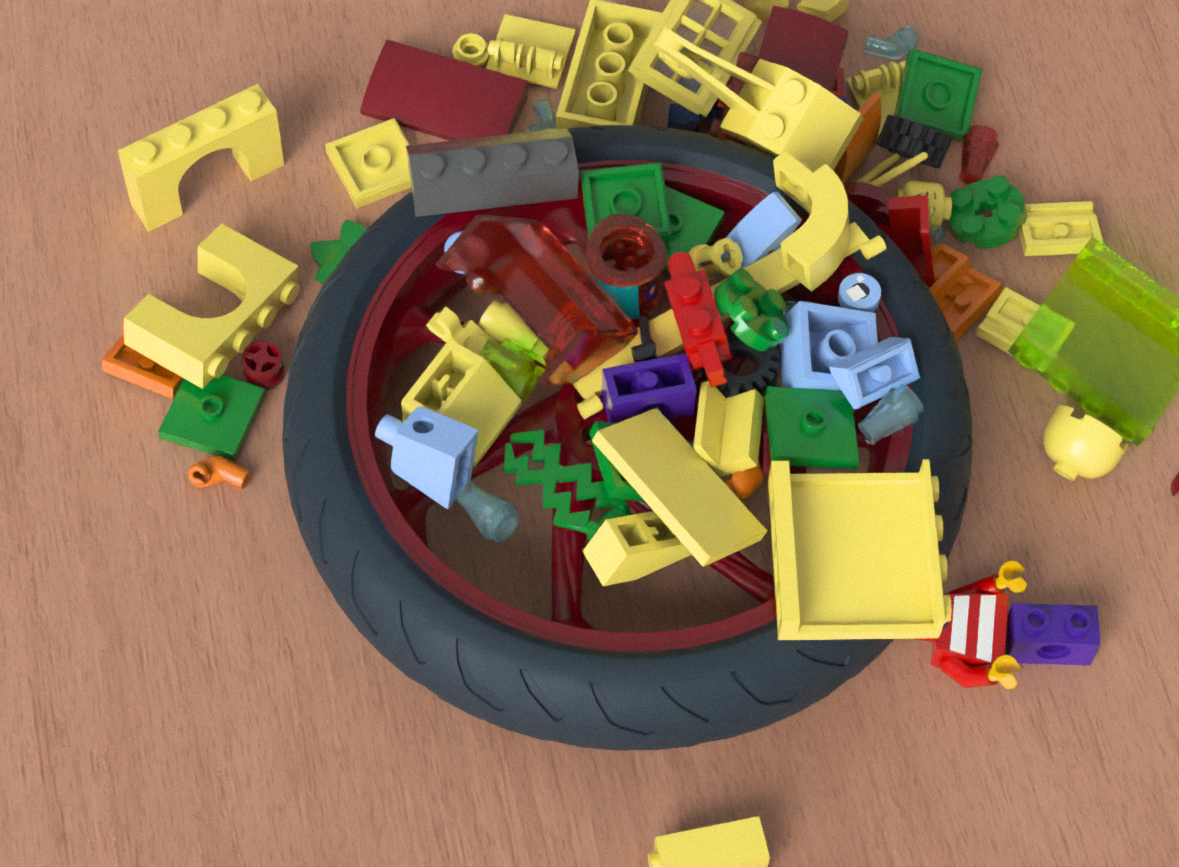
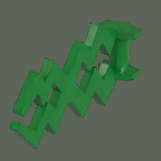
[504,430,632,540]

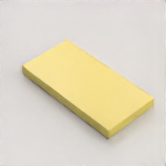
[592,408,767,567]

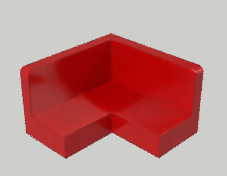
[877,195,935,283]

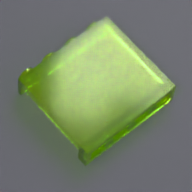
[1007,236,1179,446]

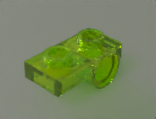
[480,338,545,402]

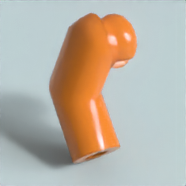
[187,456,252,489]
[723,457,763,499]

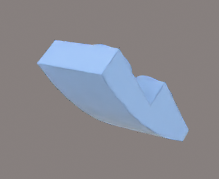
[721,192,802,268]

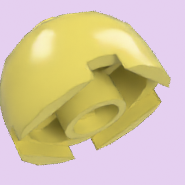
[1043,405,1129,481]

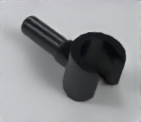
[631,316,658,363]

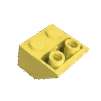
[401,339,522,467]

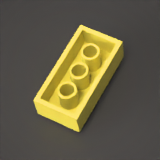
[555,0,662,129]

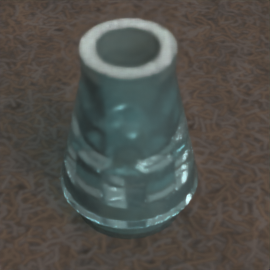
[858,384,924,444]
[457,482,519,542]

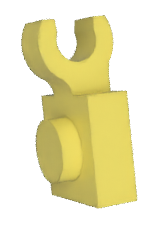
[426,307,502,364]

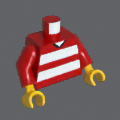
[913,561,1027,689]

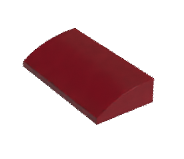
[737,6,848,147]
[360,39,527,141]

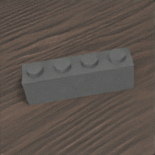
[406,128,579,217]

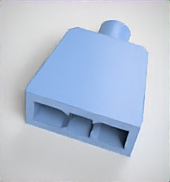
[375,406,479,509]

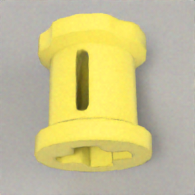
[689,238,743,280]

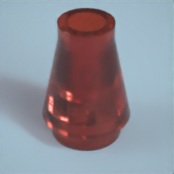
[959,125,999,184]

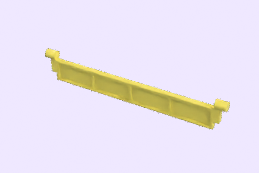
[573,222,886,419]

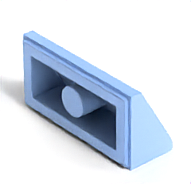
[829,337,920,409]

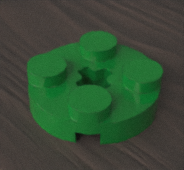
[949,176,1027,249]
[714,268,789,351]

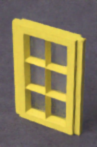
[627,0,762,117]

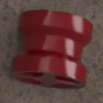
[242,340,285,391]

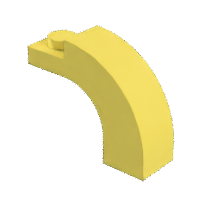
[773,151,850,292]

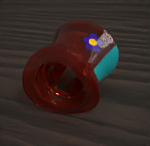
[586,214,667,320]

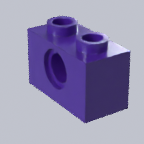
[601,353,696,423]
[1005,603,1100,665]

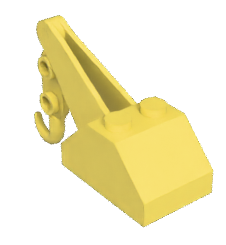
[652,27,863,172]

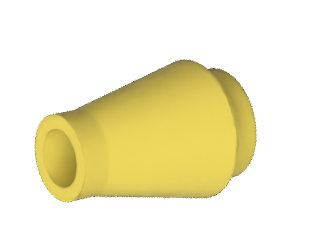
[478,300,542,357]

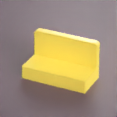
[694,381,764,477]

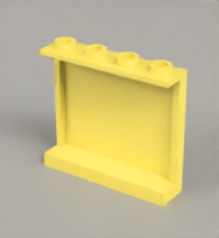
[768,459,952,640]

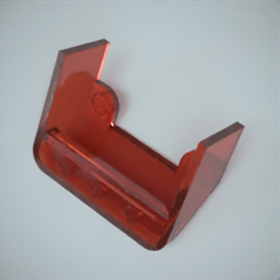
[436,214,638,385]

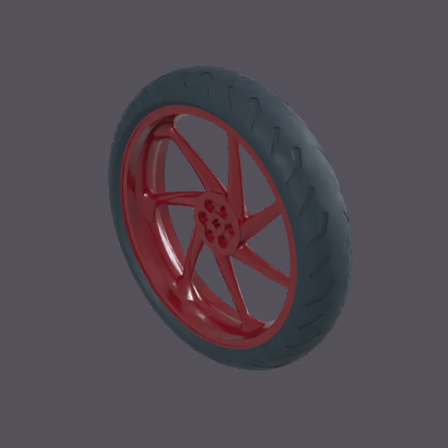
[282,125,972,751]

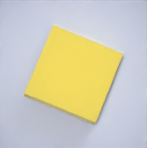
[325,118,411,209]

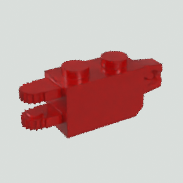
[664,251,733,388]

